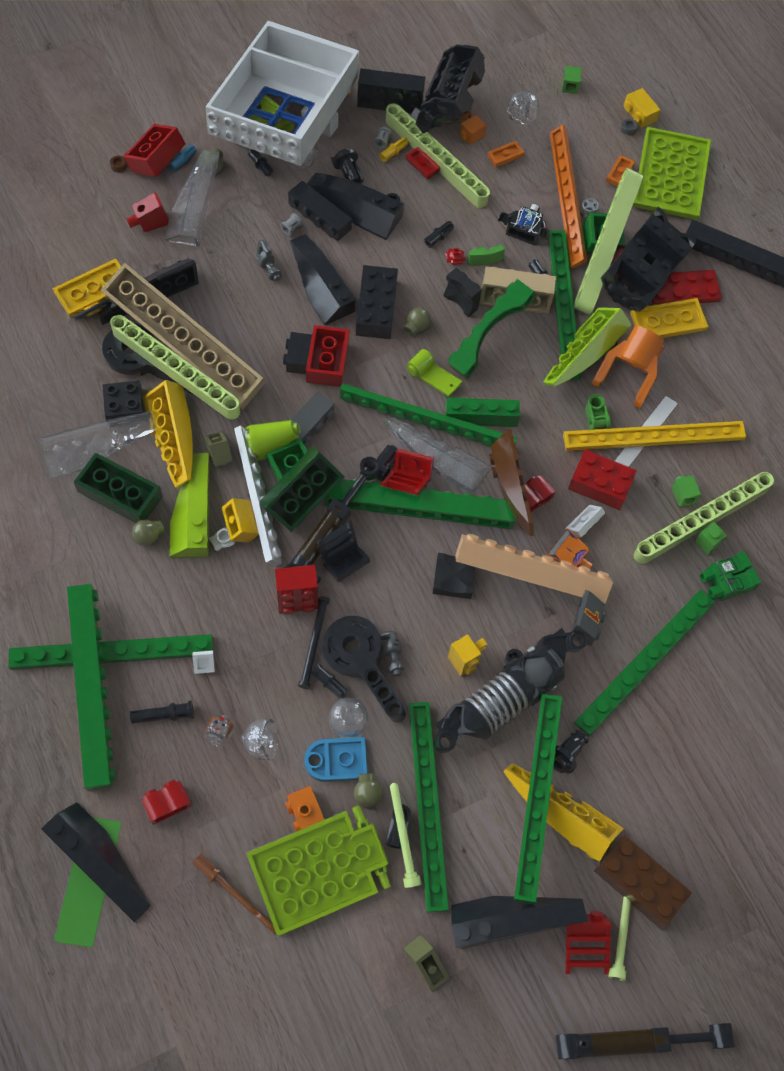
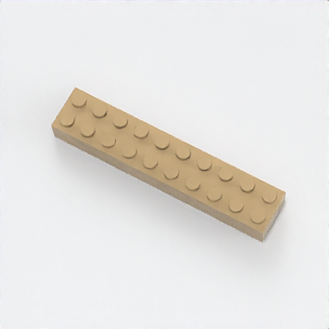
[101,263,266,410]

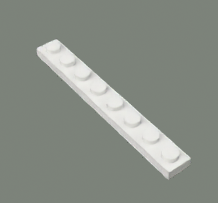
[234,426,282,567]

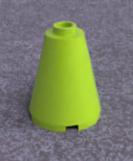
[246,420,301,461]

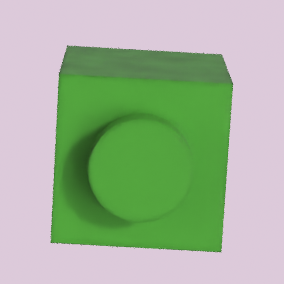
[562,66,582,94]
[671,475,701,507]
[695,522,727,555]

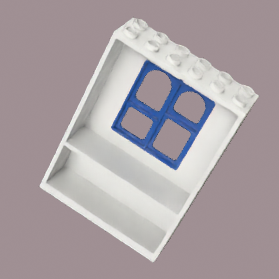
[206,21,359,166]

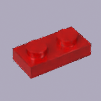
[405,147,440,180]

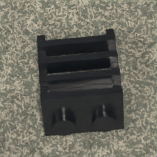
[317,519,370,582]

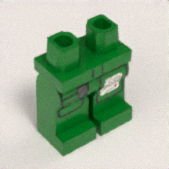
[699,551,762,601]

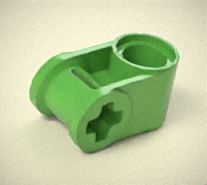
[585,394,611,430]

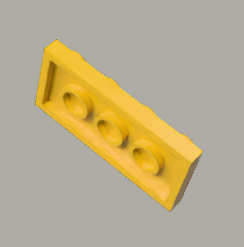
[52,259,121,318]
[630,298,708,338]

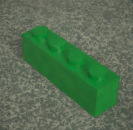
[445,398,520,427]

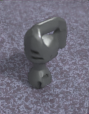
[255,240,282,281]
[370,631,404,676]

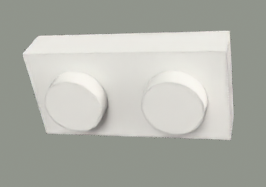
[565,505,605,537]

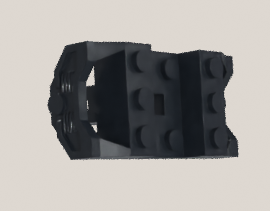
[415,44,485,134]
[601,207,697,312]

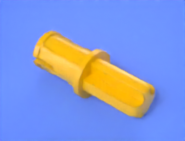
[379,137,409,163]

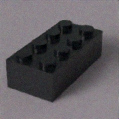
[357,68,426,114]
[355,265,398,339]

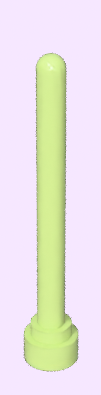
[390,783,421,888]
[608,897,631,981]

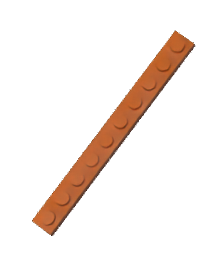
[549,124,588,269]

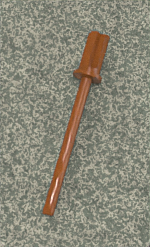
[192,853,276,934]

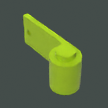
[407,349,463,397]

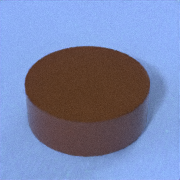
[110,155,127,173]

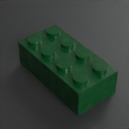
[259,446,345,532]
[74,452,163,523]

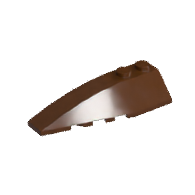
[489,429,535,536]

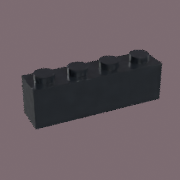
[288,181,352,241]

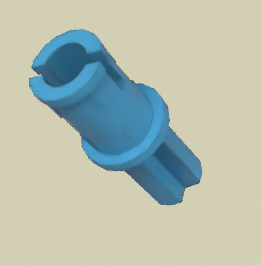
[168,144,197,172]

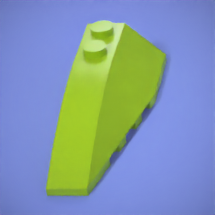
[543,307,631,386]
[170,453,209,558]

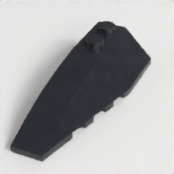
[307,172,404,240]
[290,234,356,326]
[98,258,199,325]
[41,802,150,923]
[451,896,588,949]

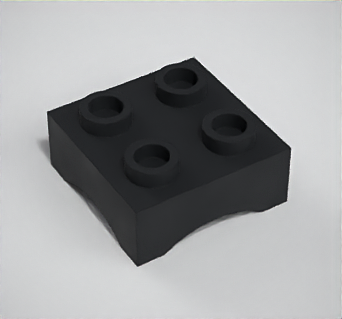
[444,268,482,317]
[102,380,144,424]
[432,552,475,599]

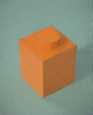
[460,115,487,145]

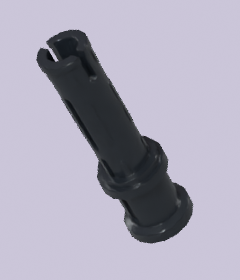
[130,700,194,724]

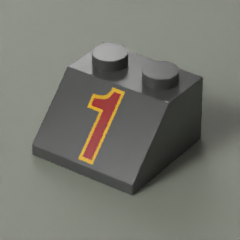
[571,590,606,646]

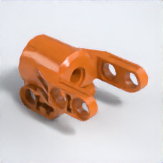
[592,325,665,409]

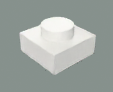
[193,651,215,674]

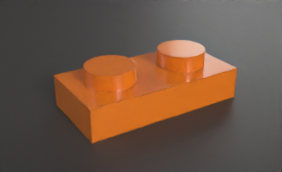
[487,141,524,168]
[606,155,635,187]

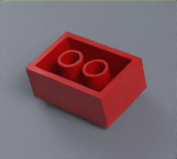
[123,124,186,177]
[306,325,350,387]
[568,449,637,510]
[275,565,318,615]

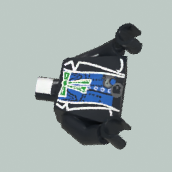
[497,204,549,246]

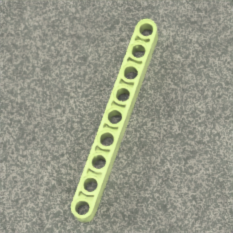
[386,104,490,208]
[574,168,643,315]
[110,315,240,420]
[634,472,774,564]

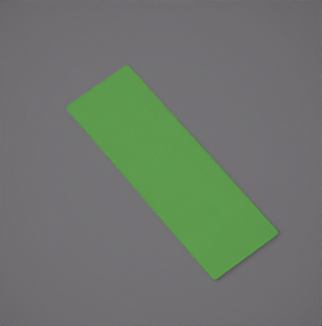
[54,817,121,947]

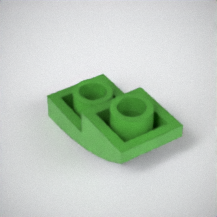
[467,244,505,266]

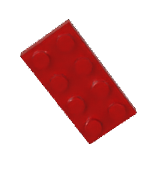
[652,269,722,305]

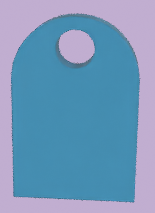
[304,737,367,782]

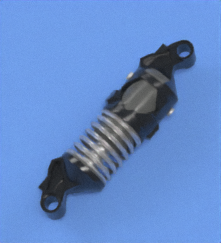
[434,628,588,753]

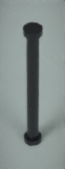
[298,596,330,689]

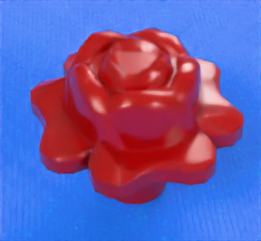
[445,248,466,265]

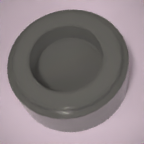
[621,119,638,135]

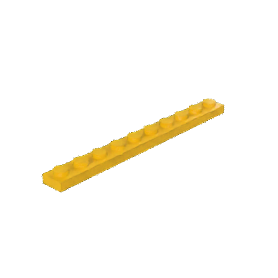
[563,421,746,451]

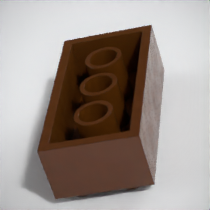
[594,834,692,929]

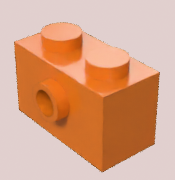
[285,786,324,831]

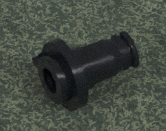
[331,148,364,184]
[553,730,589,774]

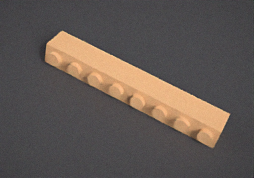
[455,534,613,604]

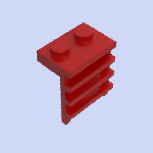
[381,449,434,495]
[565,911,611,974]

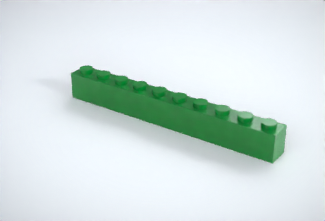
[325,479,515,530]
[67,584,116,791]

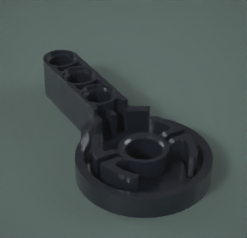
[102,323,202,394]
[322,616,406,722]

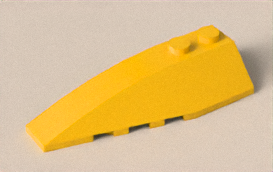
[142,380,193,488]
[504,763,624,862]

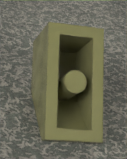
[204,431,233,467]
[403,935,450,992]

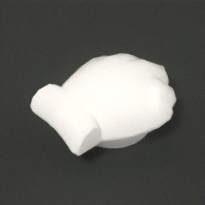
[209,527,235,551]

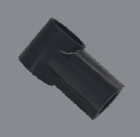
[366,445,398,482]
[385,804,411,849]

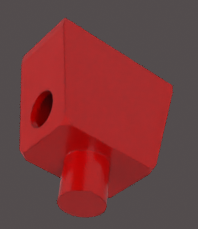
[126,192,170,232]

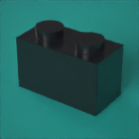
[283,332,312,374]

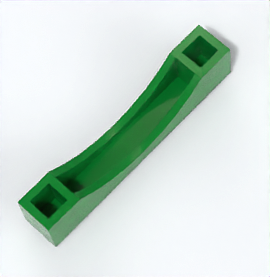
[448,279,535,380]

